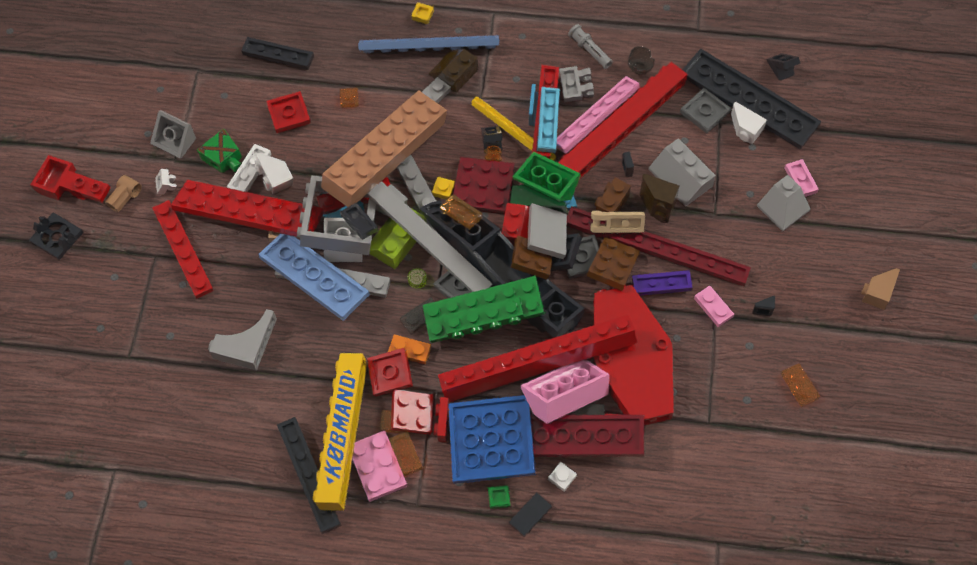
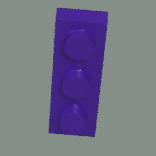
[632,270,692,296]

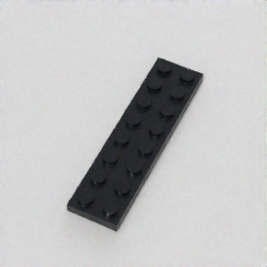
[682,49,821,150]

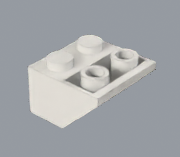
[254,153,293,194]

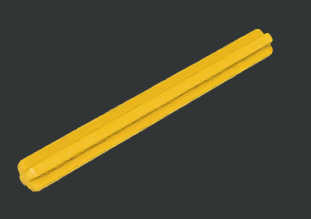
[472,96,556,161]

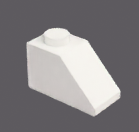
[731,102,766,144]

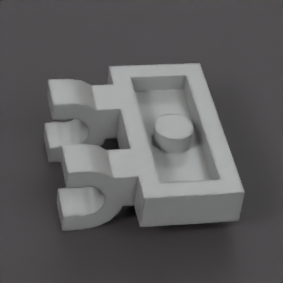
[559,66,594,102]

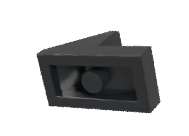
[767,53,800,80]
[481,126,502,153]

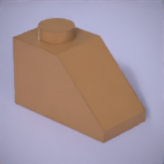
[861,268,900,310]

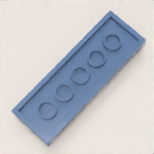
[258,234,370,321]

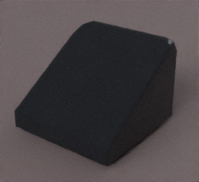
[752,296,775,316]

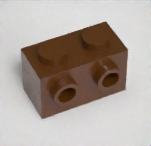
[594,177,631,212]

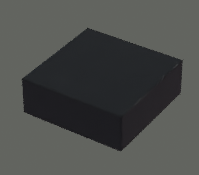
[622,151,634,177]

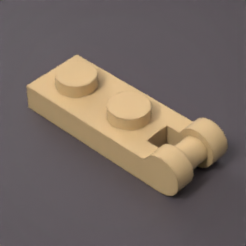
[591,211,645,233]

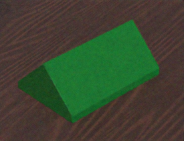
[513,152,580,201]

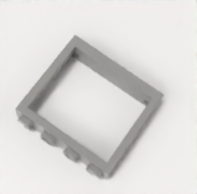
[297,176,378,255]

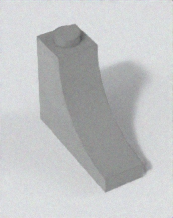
[208,309,277,371]

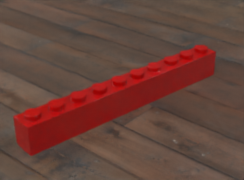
[558,62,687,180]
[438,314,637,402]

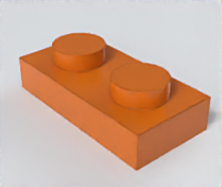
[388,334,431,365]

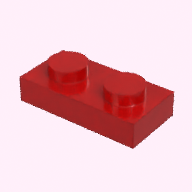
[434,397,449,442]

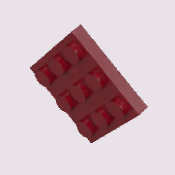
[452,157,515,214]

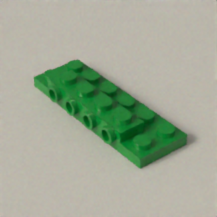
[423,276,545,343]

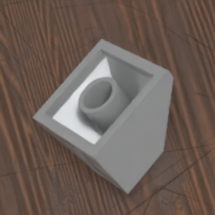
[757,175,810,231]

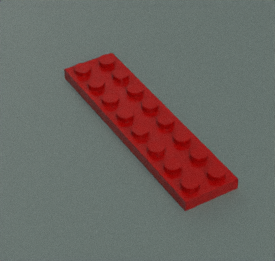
[171,180,324,237]

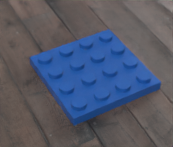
[449,395,535,484]

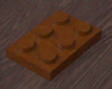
[587,237,640,291]

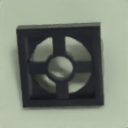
[29,212,83,260]

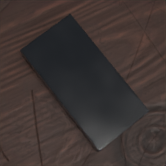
[340,203,378,240]
[509,493,552,537]

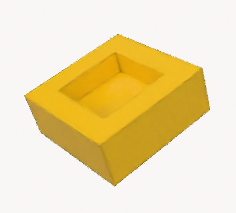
[411,2,434,24]
[432,177,455,200]

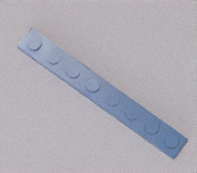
[358,35,499,53]

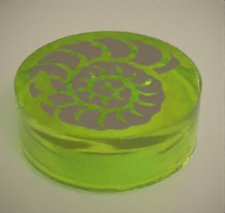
[408,268,427,288]

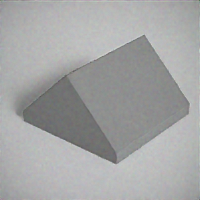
[150,110,196,158]

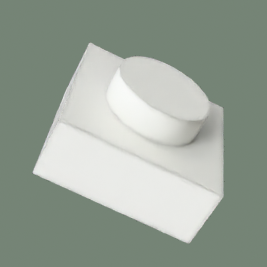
[548,462,577,492]

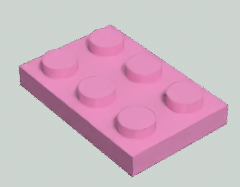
[352,430,407,502]

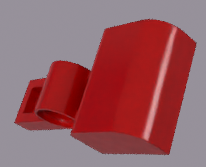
[30,155,111,203]

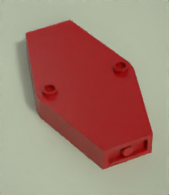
[593,285,674,426]

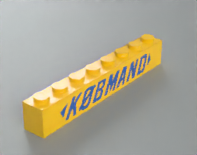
[313,353,367,511]

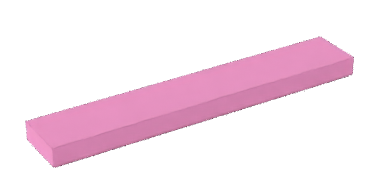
[556,76,640,154]

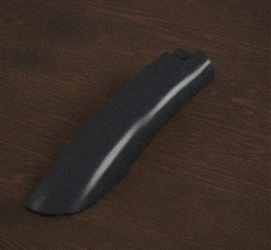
[420,200,584,338]

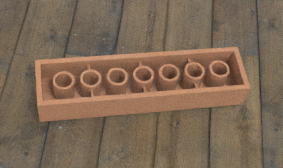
[321,90,447,207]

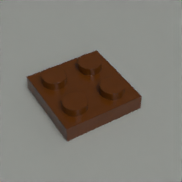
[511,236,552,280]

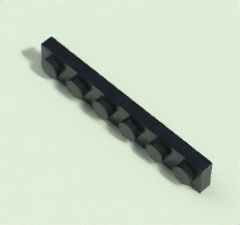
[277,417,341,534]

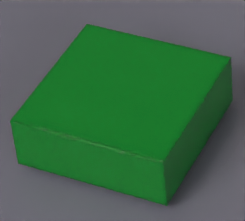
[488,485,511,509]

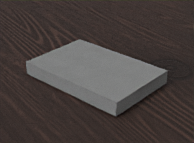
[527,203,567,259]

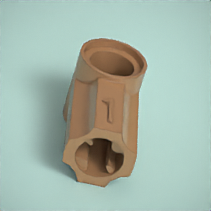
[105,175,142,212]

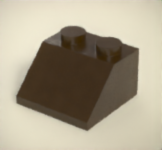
[429,49,478,93]
[639,174,680,222]

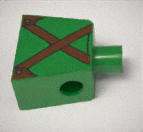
[197,129,242,173]

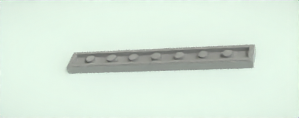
[368,181,492,292]

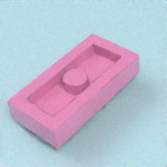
[785,159,819,197]
[694,286,734,327]

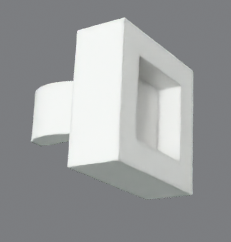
[155,169,177,195]

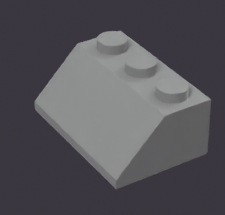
[649,138,716,207]

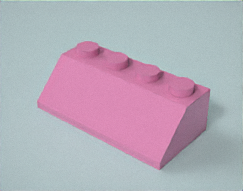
[521,359,609,423]

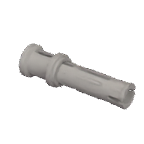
[568,24,613,69]

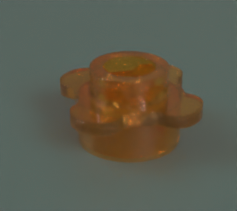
[484,146,502,161]

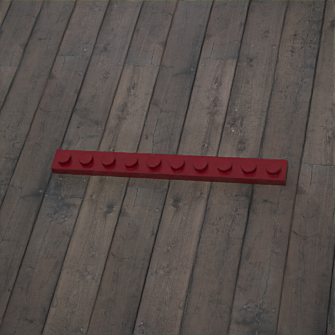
[566,206,751,286]

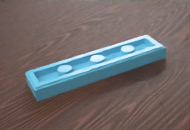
[537,87,560,153]

